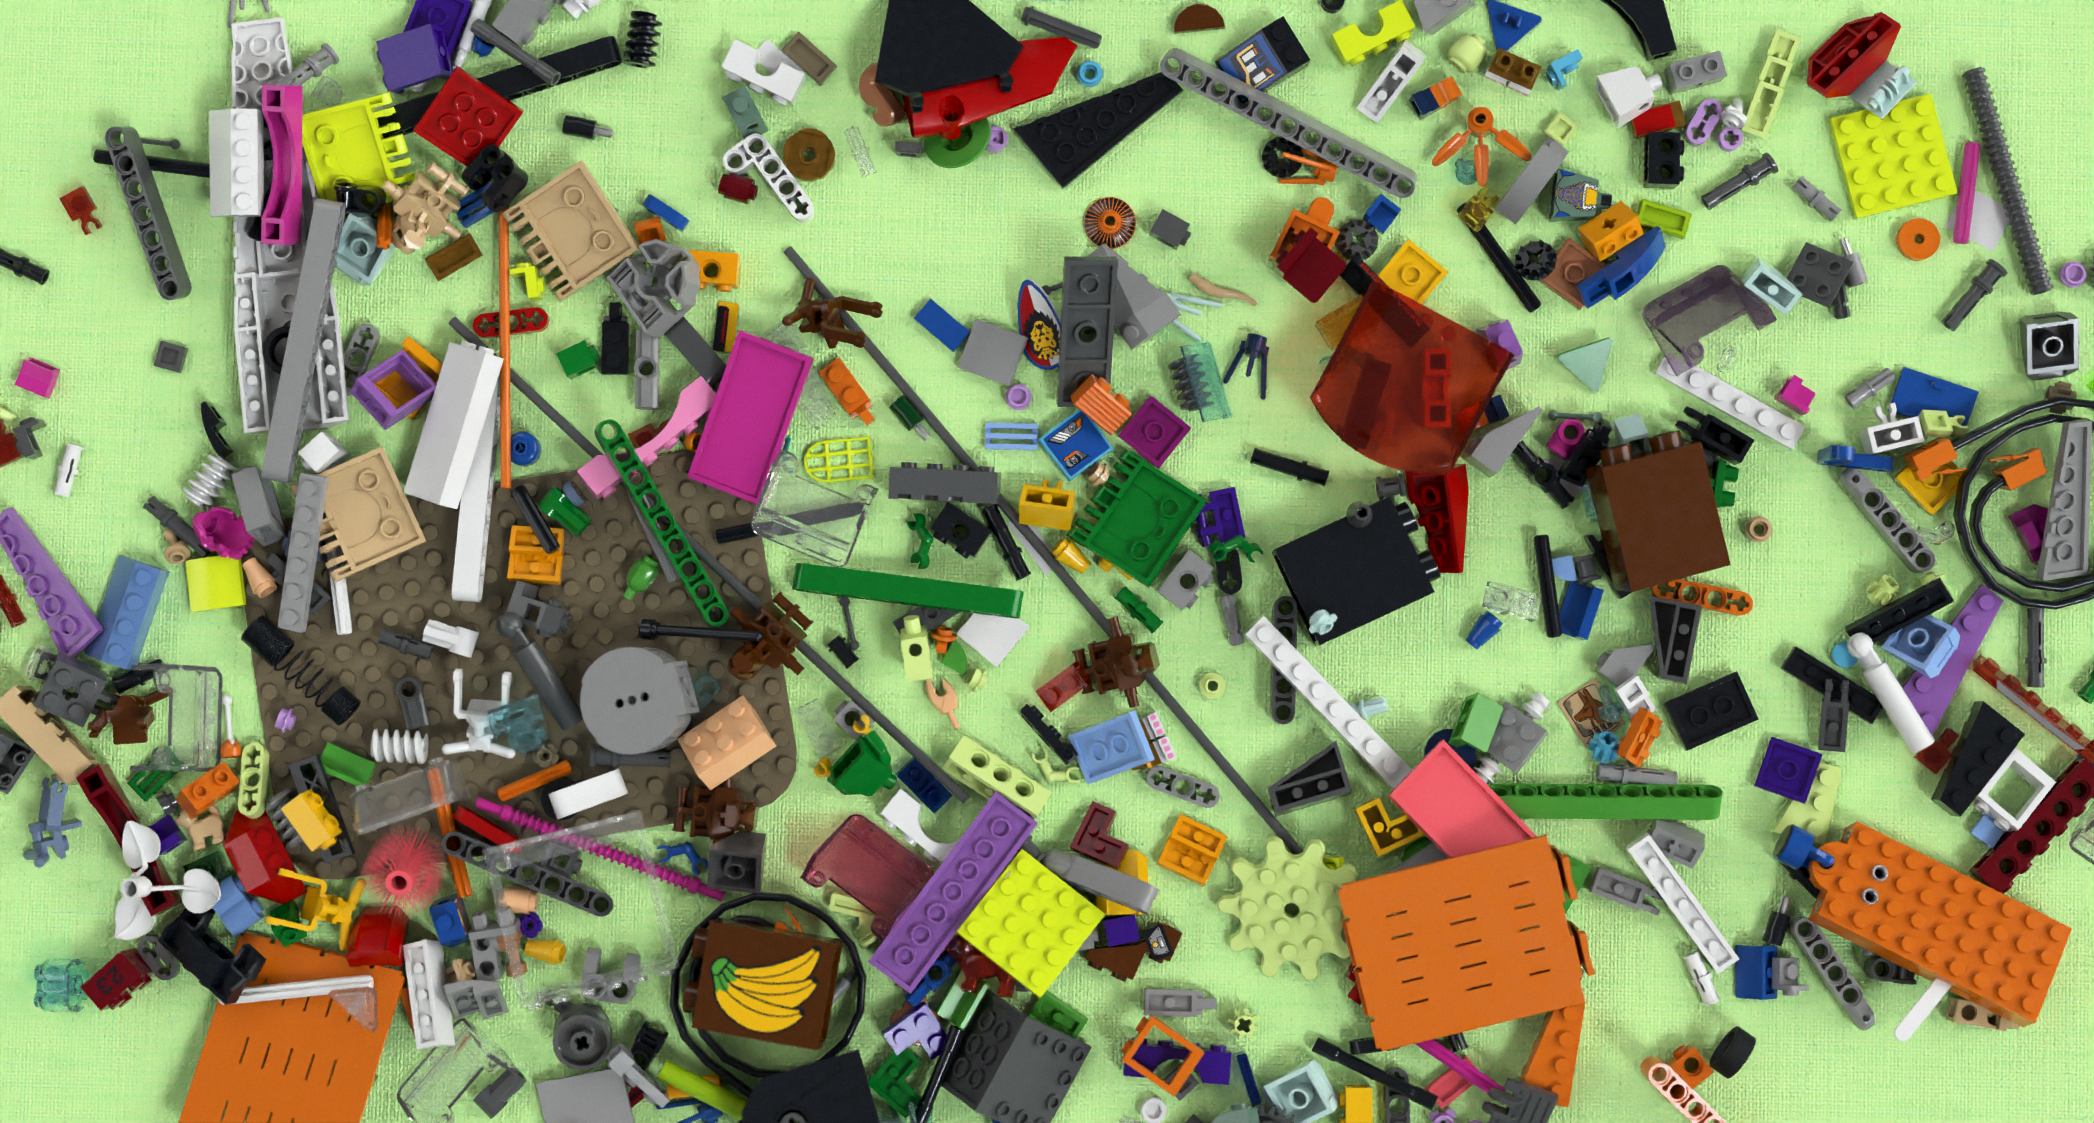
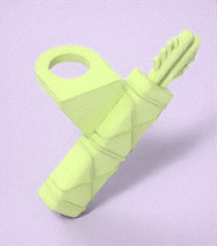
[829,891,907,948]

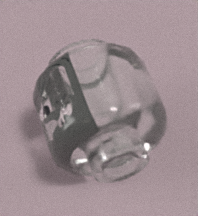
[20,643,57,683]

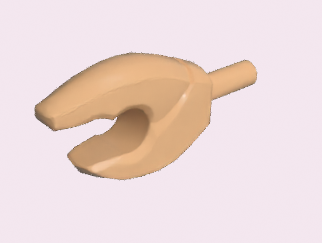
[926,679,960,730]

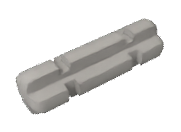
[1220,594,1244,646]

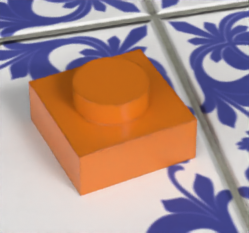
[634,216,667,245]

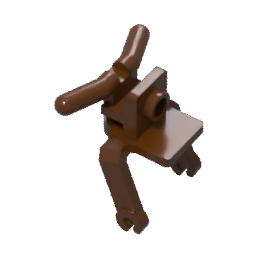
[782,278,883,349]
[87,686,172,745]

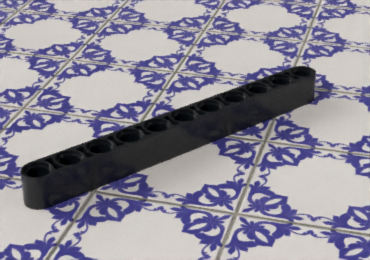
[377,36,623,138]

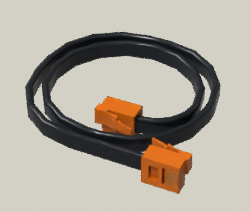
[1903,396,2094,610]

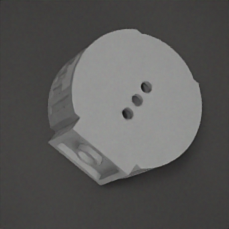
[580,647,700,754]

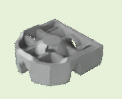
[607,239,700,338]

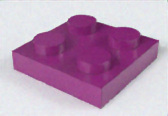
[1118,396,1191,469]

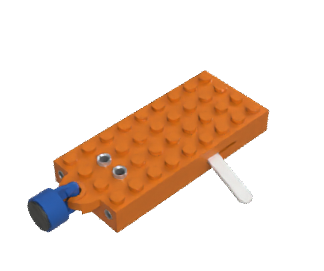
[1773,821,2072,1042]

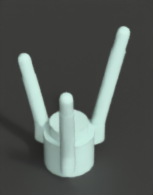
[1166,292,1223,342]

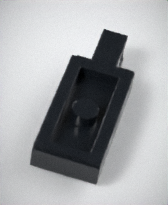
[601,302,630,375]
[1557,417,1612,487]
[1018,704,1078,765]

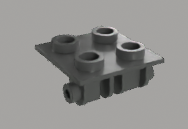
[1787,242,1854,308]

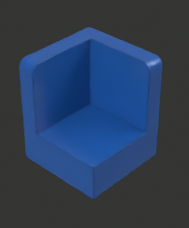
[1362,194,1401,235]

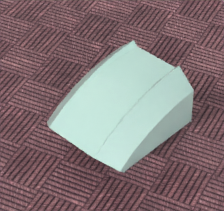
[335,212,396,286]
[1262,1059,1339,1123]

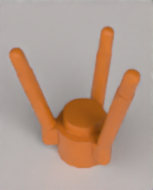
[1278,147,1337,186]

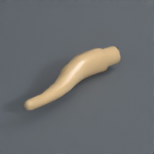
[1188,272,1257,306]

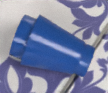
[1466,610,1503,650]

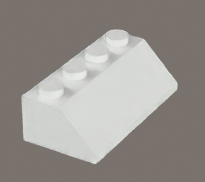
[209,109,264,217]

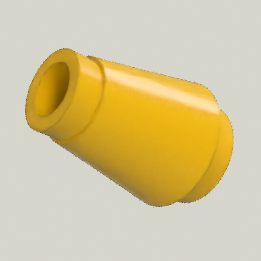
[1051,537,1091,574]
[525,939,566,966]

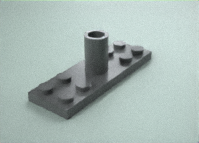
[1056,257,1118,407]

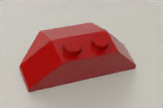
[1807,12,1901,98]
[223,802,307,905]

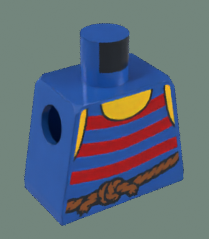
[429,893,472,948]

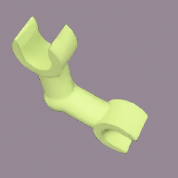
[1031,748,1080,784]

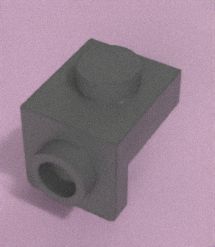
[13,417,46,460]

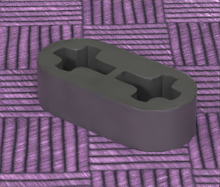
[138,935,180,980]

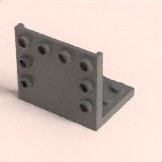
[941,989,1092,1123]

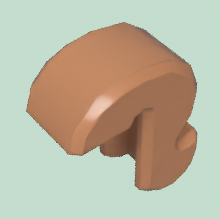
[858,62,905,127]

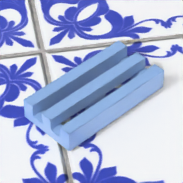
[985,423,1038,451]

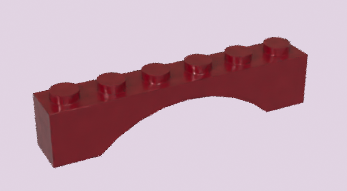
[76,764,182,916]

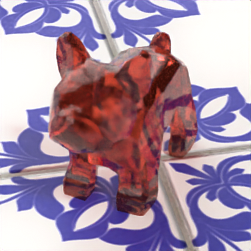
[946,935,1016,998]

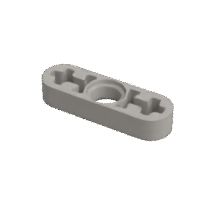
[343,323,381,396]
[1146,766,1220,808]

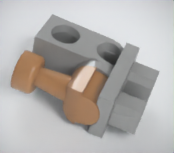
[468,907,528,981]

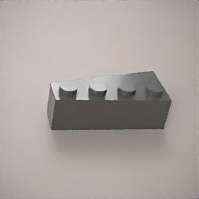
[888,462,1001,504]

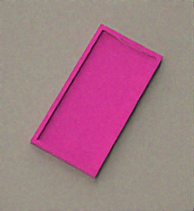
[687,330,814,505]

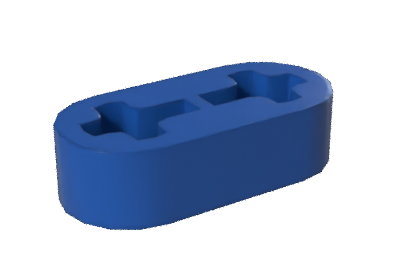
[642,194,689,232]

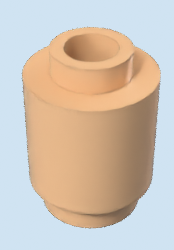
[499,886,539,914]

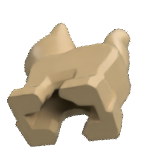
[175,805,226,853]

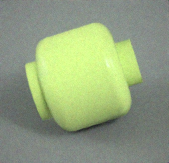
[1448,34,1487,73]

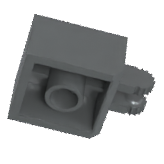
[33,652,119,727]

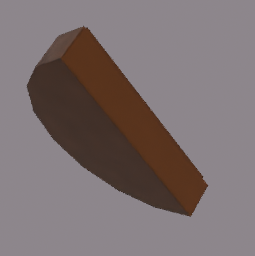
[1174,4,1225,34]

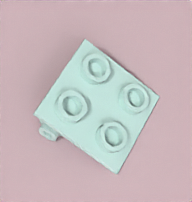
[1848,61,1917,119]

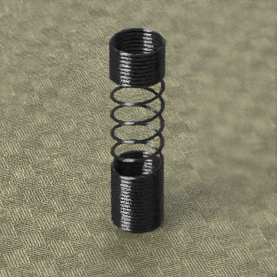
[241,615,361,726]

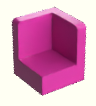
[1775,375,1815,416]

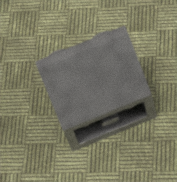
[0,727,36,794]

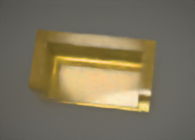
[1315,294,1377,351]

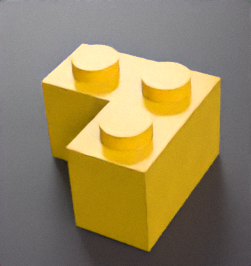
[1353,797,1425,857]

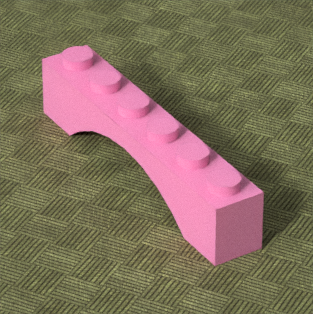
[577,376,716,500]

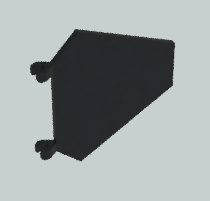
[875,0,1023,113]

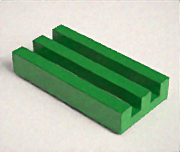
[127,746,185,802]

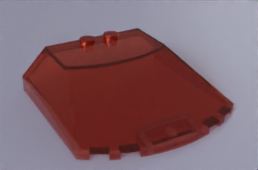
[1310,279,1515,474]

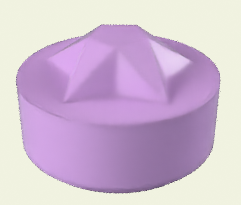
[985,126,1008,153]

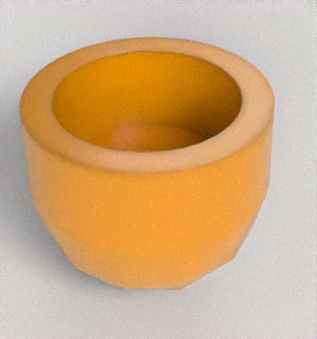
[684,431,702,453]

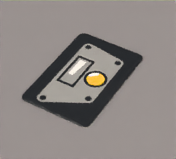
[1143,924,1173,961]

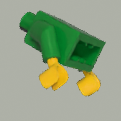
[814,714,897,797]

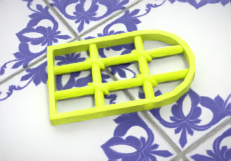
[804,437,873,483]

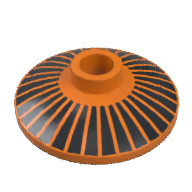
[1084,197,1136,249]

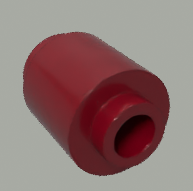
[718,173,758,204]

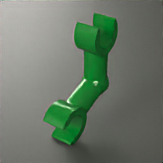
[907,513,934,569]
[1209,535,1263,563]

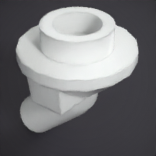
[1721,98,1747,129]

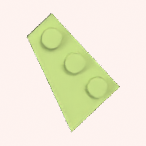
[1771,763,1842,845]

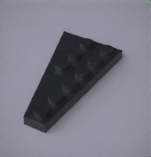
[1013,72,1183,189]

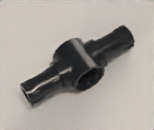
[1512,440,1575,509]

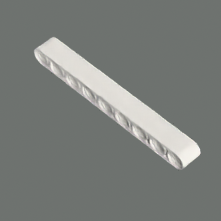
[452,373,500,602]

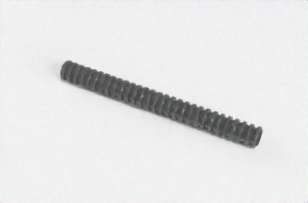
[1962,67,2054,295]

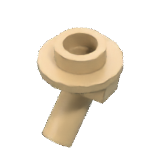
[162,529,191,564]

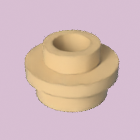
[1086,461,1110,487]
[1745,516,1772,543]

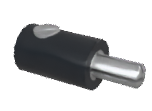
[562,115,613,140]
[1762,895,1791,947]

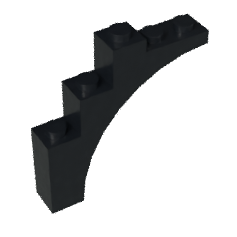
[1600,0,1677,61]

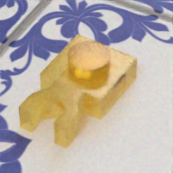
[1458,185,1500,233]

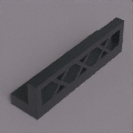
[288,754,355,864]

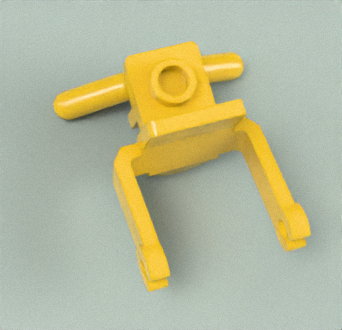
[265,868,367,951]

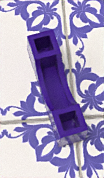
[1123,1037,1232,1085]

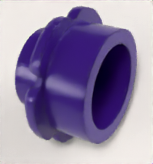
[519,912,543,938]

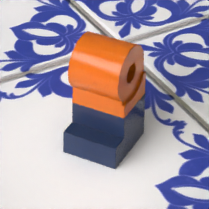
[1409,76,1463,120]
[1455,395,1509,434]

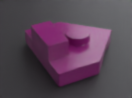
[2008,504,2048,563]

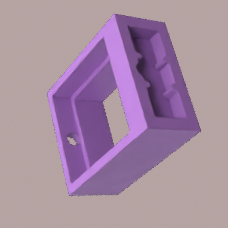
[350,350,436,430]

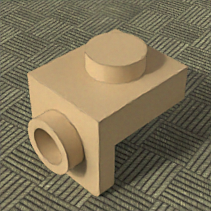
[445,959,477,984]

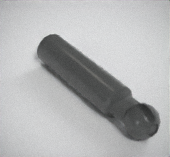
[496,612,583,731]

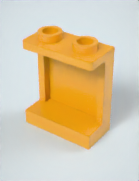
[374,336,443,420]

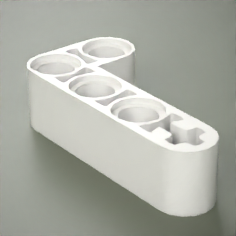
[723,134,815,223]

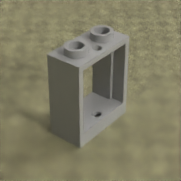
[231,466,288,547]

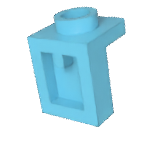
[1546,49,1583,91]

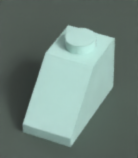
[1742,257,1803,315]
[1613,413,1650,455]

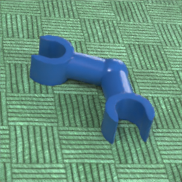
[657,842,708,876]

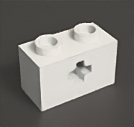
[298,431,351,474]

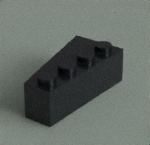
[1931,701,2025,817]

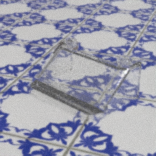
[751,449,879,567]

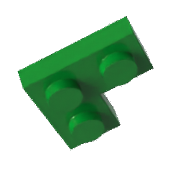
[868,1048,922,1119]

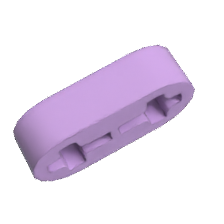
[1684,99,1722,146]

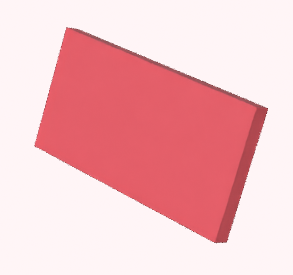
[1387,740,1537,887]

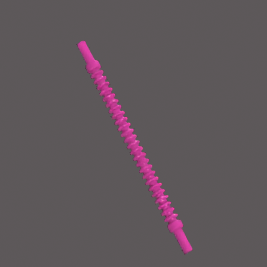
[475,797,725,901]

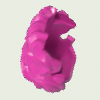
[193,507,255,560]

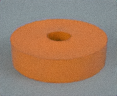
[1896,218,1940,261]

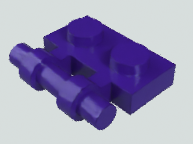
[1196,487,1246,547]

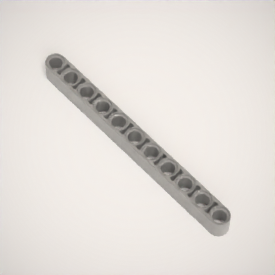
[1160,48,1418,198]
[262,198,346,483]

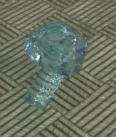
[1455,158,1477,185]
[1598,685,1624,723]

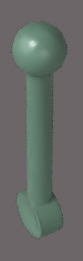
[1548,410,1603,423]

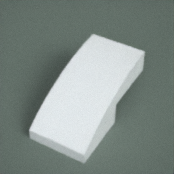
[1614,674,1657,720]

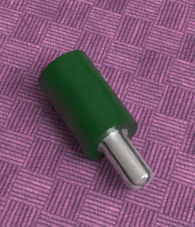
[889,395,931,441]

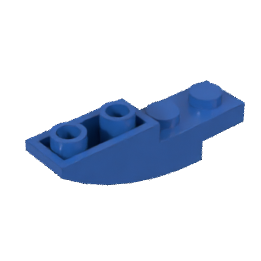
[1576,226,1666,309]

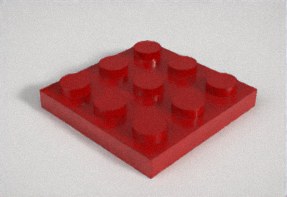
[413,66,523,166]

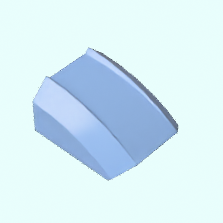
[1880,614,1960,679]

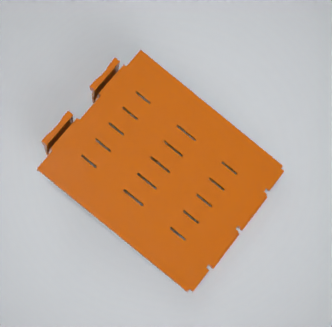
[1337,834,1595,1051]
[178,932,405,1123]

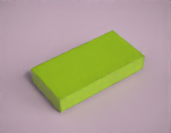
[1636,199,1692,240]

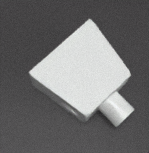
[1595,66,1663,128]

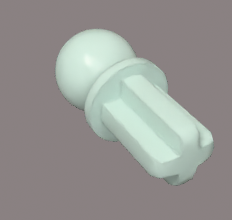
[1348,697,1388,720]

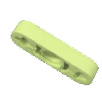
[238,742,270,819]

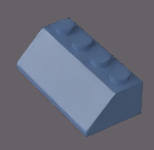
[85,555,170,670]

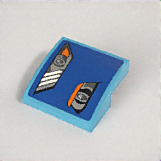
[1038,410,1114,482]

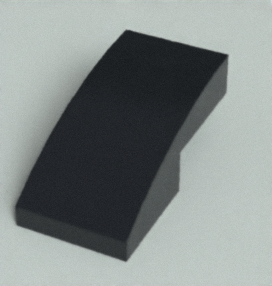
[201,401,233,457]

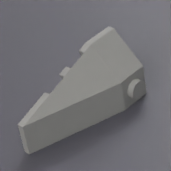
[1087,243,1181,350]

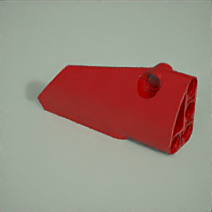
[902,37,1078,140]

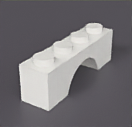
[881,788,960,863]

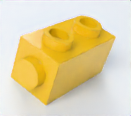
[281,789,342,852]
[1339,1085,1373,1123]

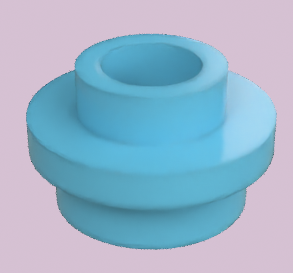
[1077,61,1103,87]

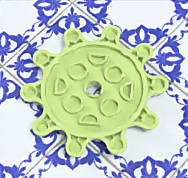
[1217,836,1357,980]

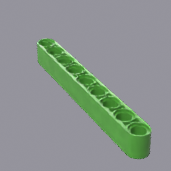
[1489,783,1723,820]

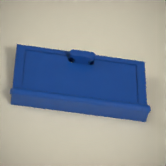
[1888,367,1979,436]

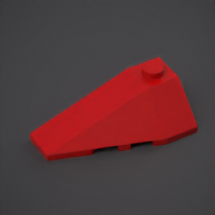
[1405,464,1469,573]

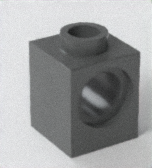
[1149,209,1191,250]

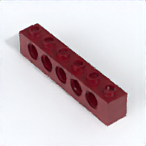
[1969,758,2094,893]

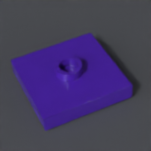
[1754,737,1823,804]

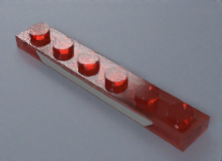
[1973,654,2094,766]

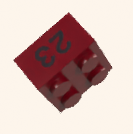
[80,948,154,1011]

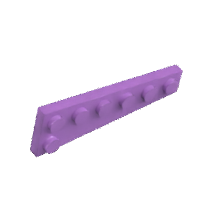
[0,507,104,658]
[1902,584,2004,735]

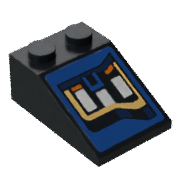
[1215,16,1310,104]

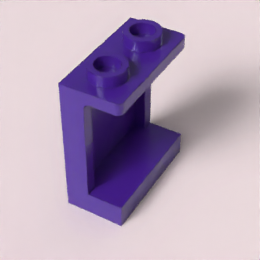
[376,24,453,94]

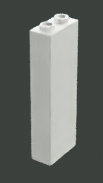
[403,341,504,509]

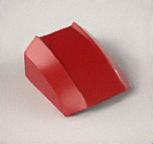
[346,906,409,967]

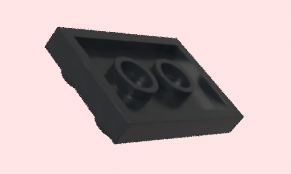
[1664,671,1759,751]

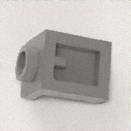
[1772,957,1809,996]

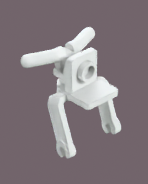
[442,669,516,759]

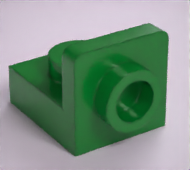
[270,900,307,947]

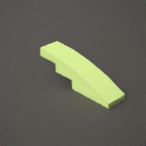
[1740,29,1802,138]

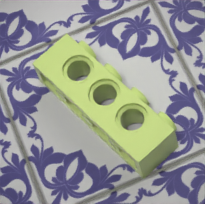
[942,735,1052,820]

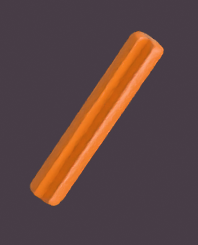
[376,204,393,250]
[497,760,572,802]

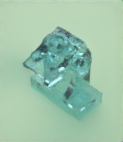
[487,694,548,755]

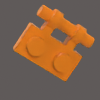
[1617,707,1663,768]

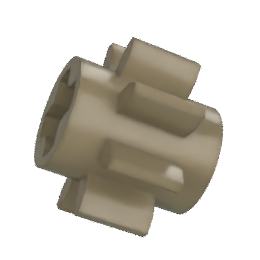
[2044,381,2077,415]

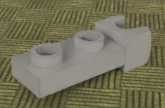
[605,1042,670,1108]

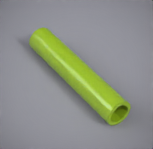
[657,1059,747,1120]

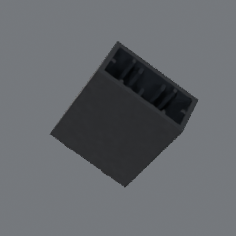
[1272,496,1441,647]

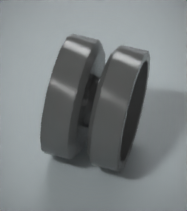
[553,1003,612,1070]

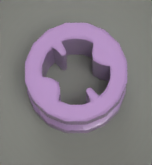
[1717,127,1743,152]

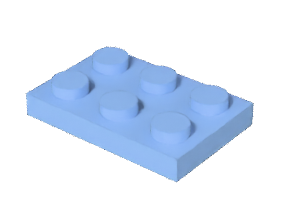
[1068,710,1154,784]

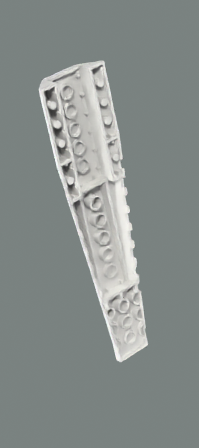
[231,17,350,435]

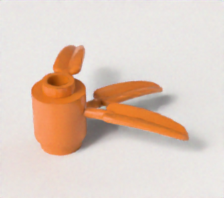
[1432,107,1532,187]

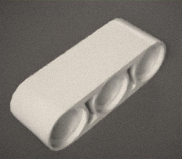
[548,769,628,819]

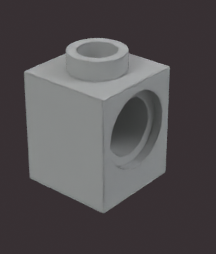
[834,700,875,740]

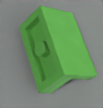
[1448,693,1503,753]
[312,742,378,788]
[935,966,989,1030]

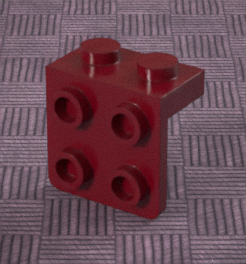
[1274,227,1346,303]

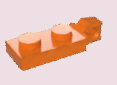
[818,358,875,426]

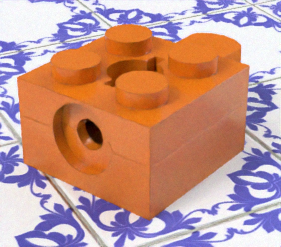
[1268,197,1340,265]

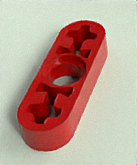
[473,307,550,339]
[453,805,525,855]

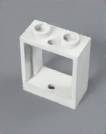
[1973,748,2056,832]

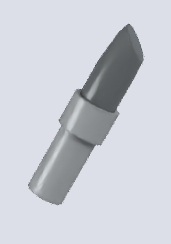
[832,967,858,1005]

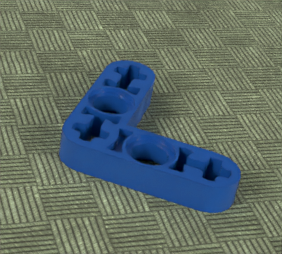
[1816,445,1894,472]

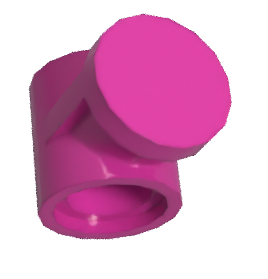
[1545,419,1585,461]

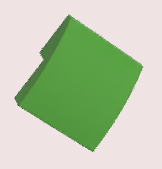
[1028,991,1088,1038]

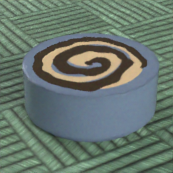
[562,480,586,507]

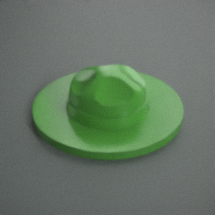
[924,118,991,168]

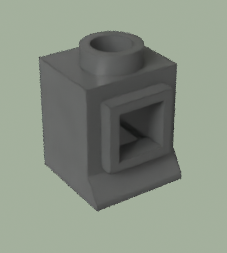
[539,841,583,878]

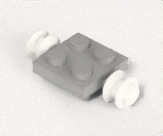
[1472,692,1551,784]

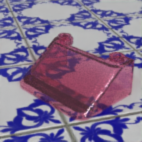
[800,814,934,941]

